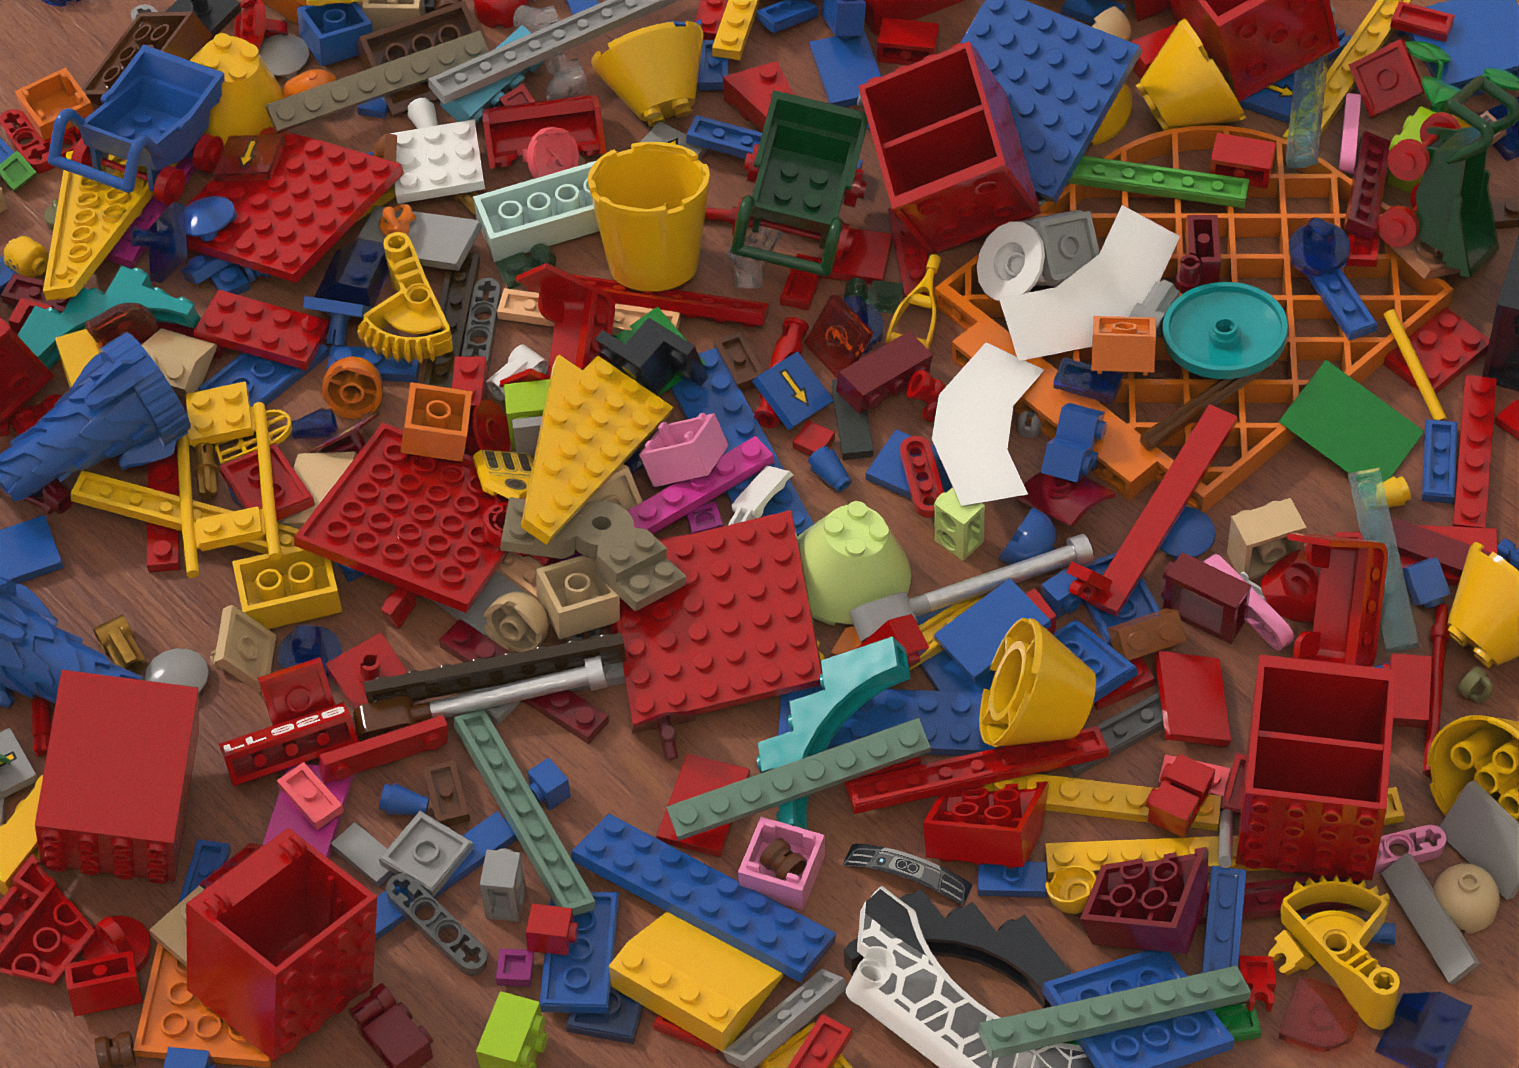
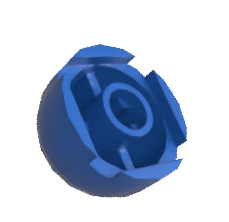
[998,507,1057,566]

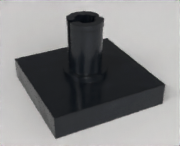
[165,0,242,41]

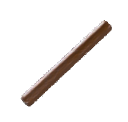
[1140,371,1262,450]

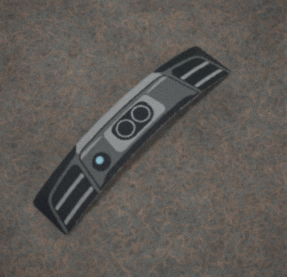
[843,844,972,906]

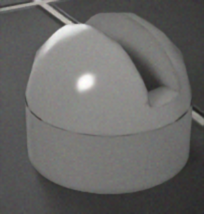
[1017,410,1042,438]

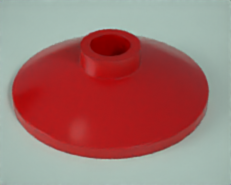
[472,399,511,452]

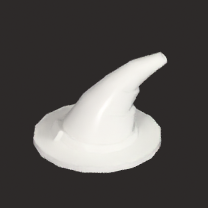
[977,221,1066,301]

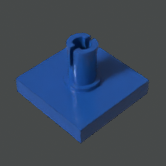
[303,296,372,346]

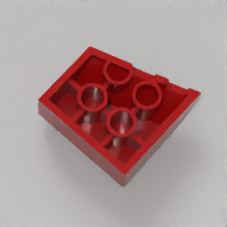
[923,781,1049,868]

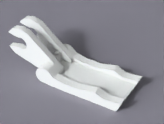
[728,466,794,525]

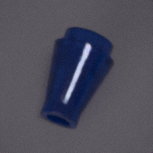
[291,407,338,439]

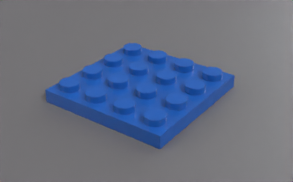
[1042,950,1235,1068]

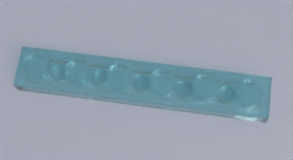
[1285,54,1328,170]
[1348,467,1419,653]

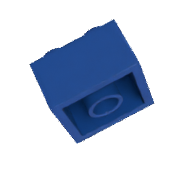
[297,2,373,66]

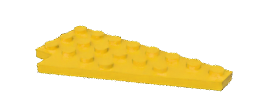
[43,151,179,301]
[520,355,674,545]

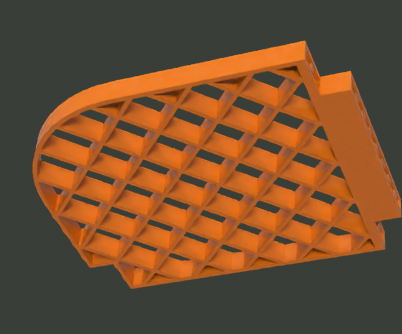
[935,125,1454,513]

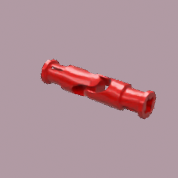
[753,317,809,428]

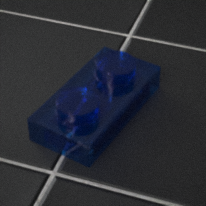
[1053,357,1123,405]

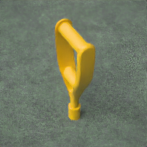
[885,254,941,350]

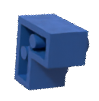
[1041,403,1107,482]

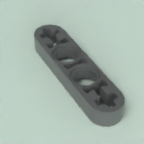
[461,278,502,371]
[386,873,487,976]

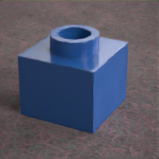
[1041,568,1082,619]
[527,757,571,811]

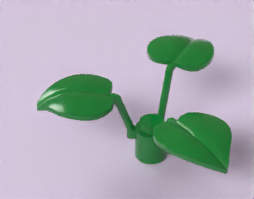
[1405,41,1519,115]

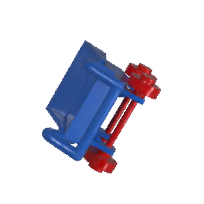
[48,45,225,206]

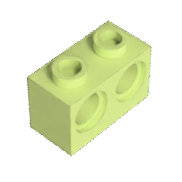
[934,487,985,561]

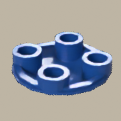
[177,196,237,241]
[1160,506,1215,561]

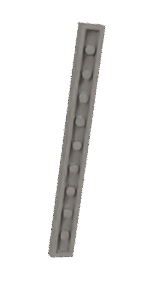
[428,0,679,104]

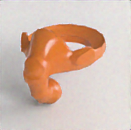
[378,204,416,237]

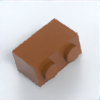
[1107,608,1187,661]

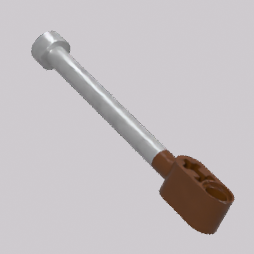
[353,656,608,742]

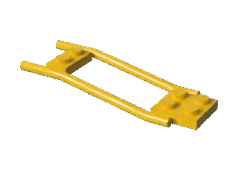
[176,381,282,578]

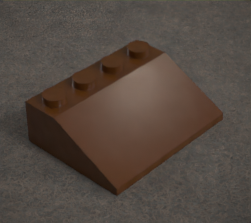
[356,0,478,117]
[82,11,213,106]

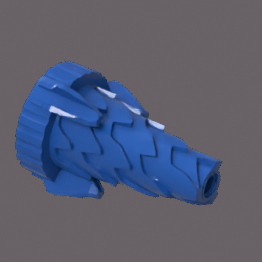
[0,332,191,502]
[0,576,144,709]

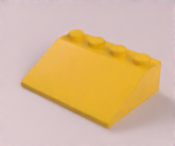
[608,912,783,1052]

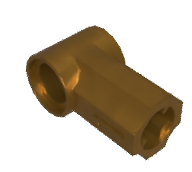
[93,614,147,675]

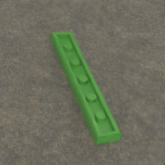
[1068,156,1249,208]

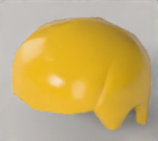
[1045,865,1097,914]

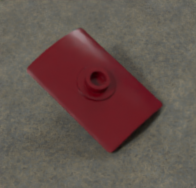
[1014,472,1116,527]

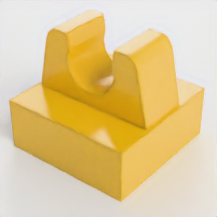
[1268,930,1316,975]

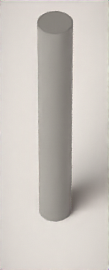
[1218,809,1233,868]

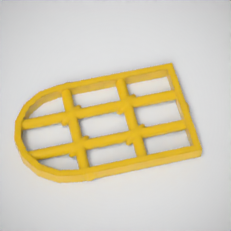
[214,410,293,465]

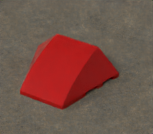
[0,854,95,986]

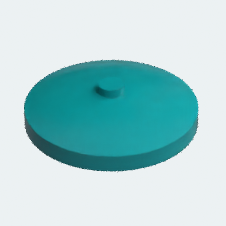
[1163,282,1288,379]

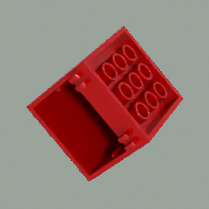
[186,827,377,1061]

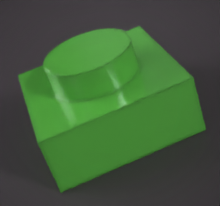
[0,150,37,193]

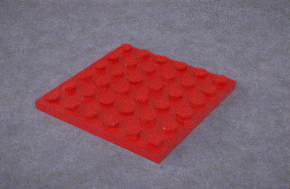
[159,126,404,283]
[294,422,509,613]
[616,510,823,725]

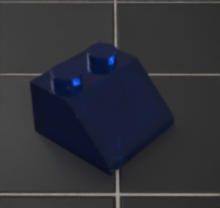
[315,238,389,308]
[1375,991,1473,1068]

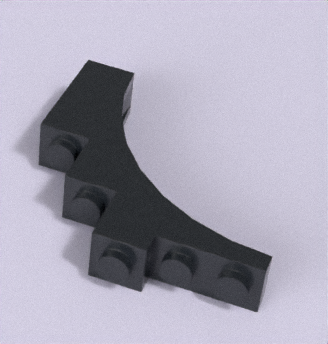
[844,889,1072,1008]

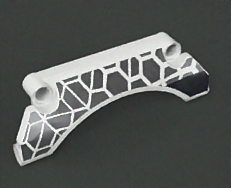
[846,886,1095,1068]

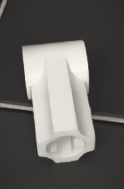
[486,344,549,402]

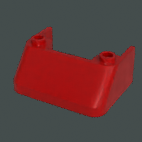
[482,95,606,169]
[499,263,615,388]
[1286,533,1388,667]

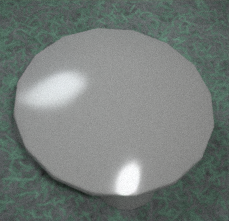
[258,34,310,80]
[144,648,209,693]

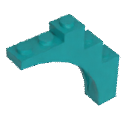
[18,266,201,369]
[756,636,911,830]

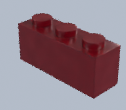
[836,331,933,414]

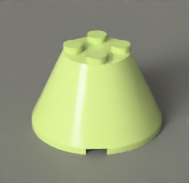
[797,501,911,626]

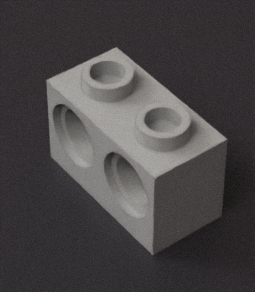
[480,848,526,922]

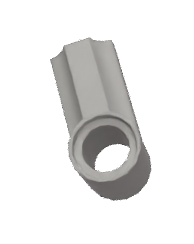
[1129,280,1179,340]

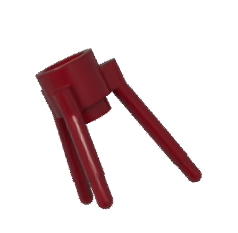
[22,478,74,515]

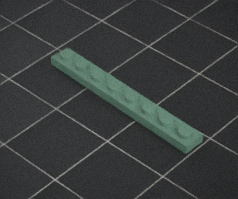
[453,709,596,916]
[667,718,931,841]
[978,965,1251,1059]

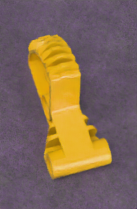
[357,232,454,364]
[1280,874,1400,1030]

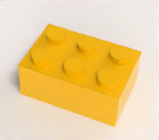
[232,547,343,629]

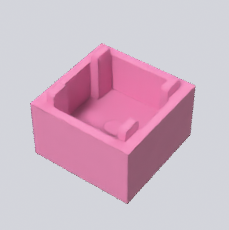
[640,413,729,487]
[738,817,825,911]

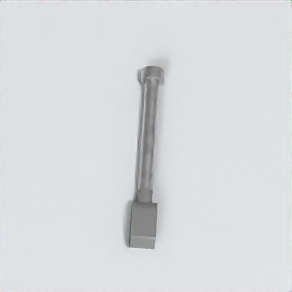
[849,534,1094,643]

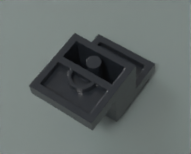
[595,318,709,396]

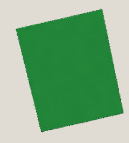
[1278,360,1424,490]

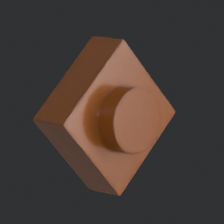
[373,133,397,162]

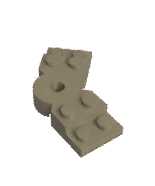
[500,497,686,611]

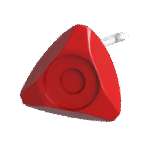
[1239,549,1319,622]

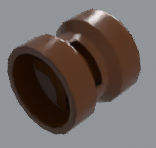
[759,838,807,881]
[95,1031,136,1068]

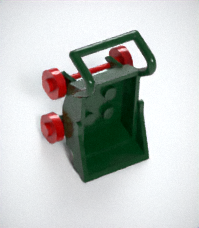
[1378,76,1519,278]
[728,90,868,277]

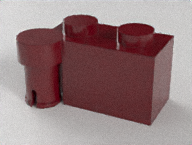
[1176,215,1221,294]
[348,983,433,1068]

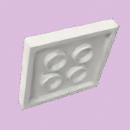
[390,119,485,204]

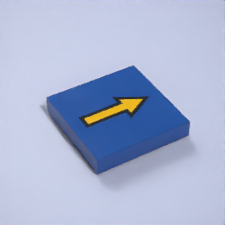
[1240,72,1317,124]
[752,351,834,431]

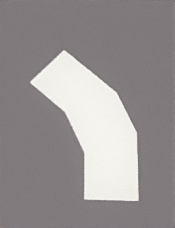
[999,205,1180,361]
[932,342,1044,506]

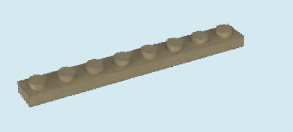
[266,30,489,134]

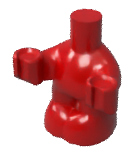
[907,370,946,423]

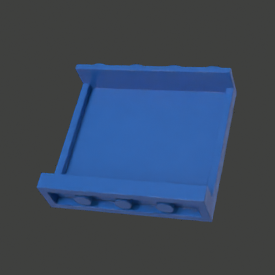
[1397,0,1519,97]

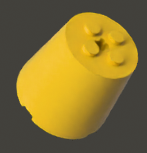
[588,142,710,292]

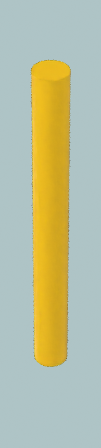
[1383,309,1447,421]

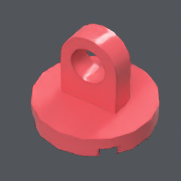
[522,127,579,179]

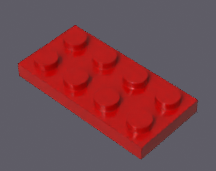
[194,290,330,370]

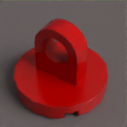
[234,0,288,50]
[83,915,152,972]

